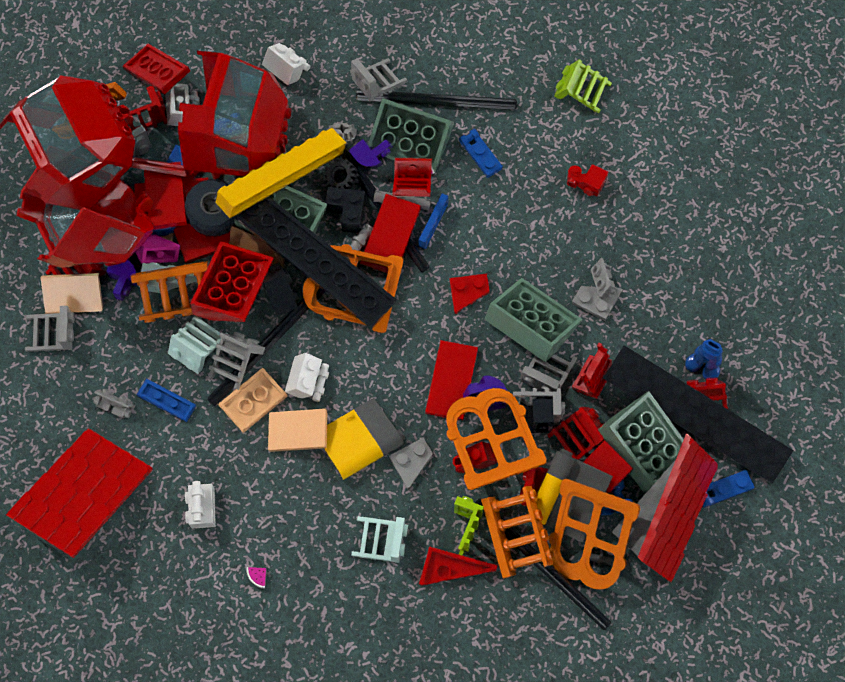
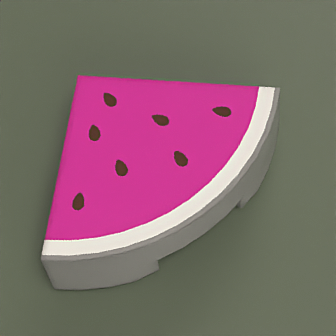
[246,567,267,589]

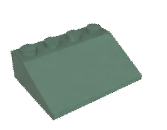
[368,98,454,172]
[234,186,327,237]
[485,278,582,362]
[598,392,684,493]

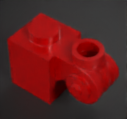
[567,164,609,197]
[452,442,498,473]

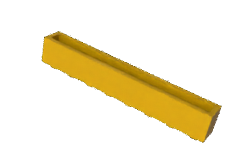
[215,128,346,218]

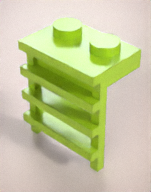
[554,59,612,113]
[454,496,484,555]

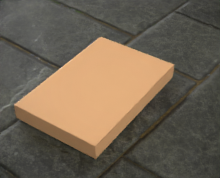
[41,273,103,314]
[218,368,288,433]
[268,409,327,452]

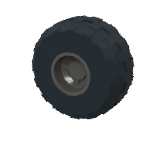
[185,179,235,237]

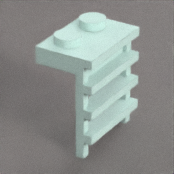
[168,316,228,374]
[351,516,408,563]

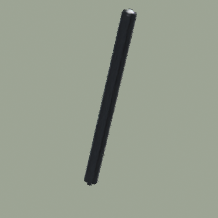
[356,89,517,110]
[340,145,429,273]
[207,288,325,406]
[475,498,611,630]

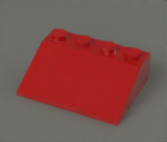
[190,241,274,322]

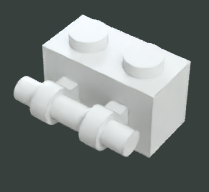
[262,43,311,85]
[166,83,200,126]
[285,353,329,402]
[185,481,216,529]

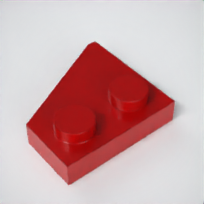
[449,274,489,314]

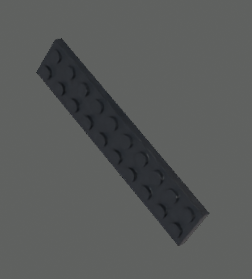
[233,196,397,329]
[603,345,794,484]

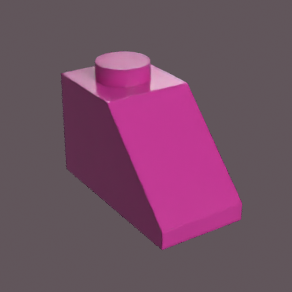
[136,235,180,263]

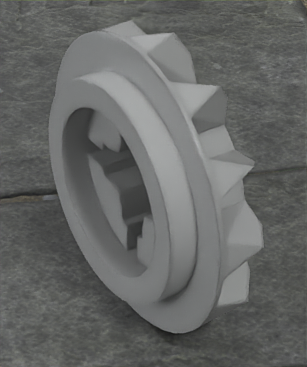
[329,122,357,142]

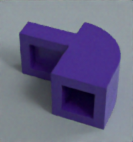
[348,139,393,168]
[106,260,138,301]
[463,376,508,412]

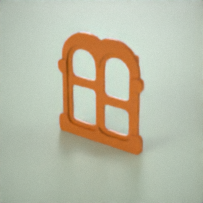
[303,244,403,333]
[446,388,547,490]
[549,479,640,589]

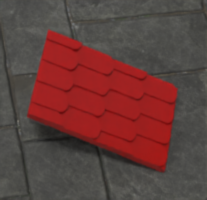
[6,428,153,558]
[612,433,718,582]

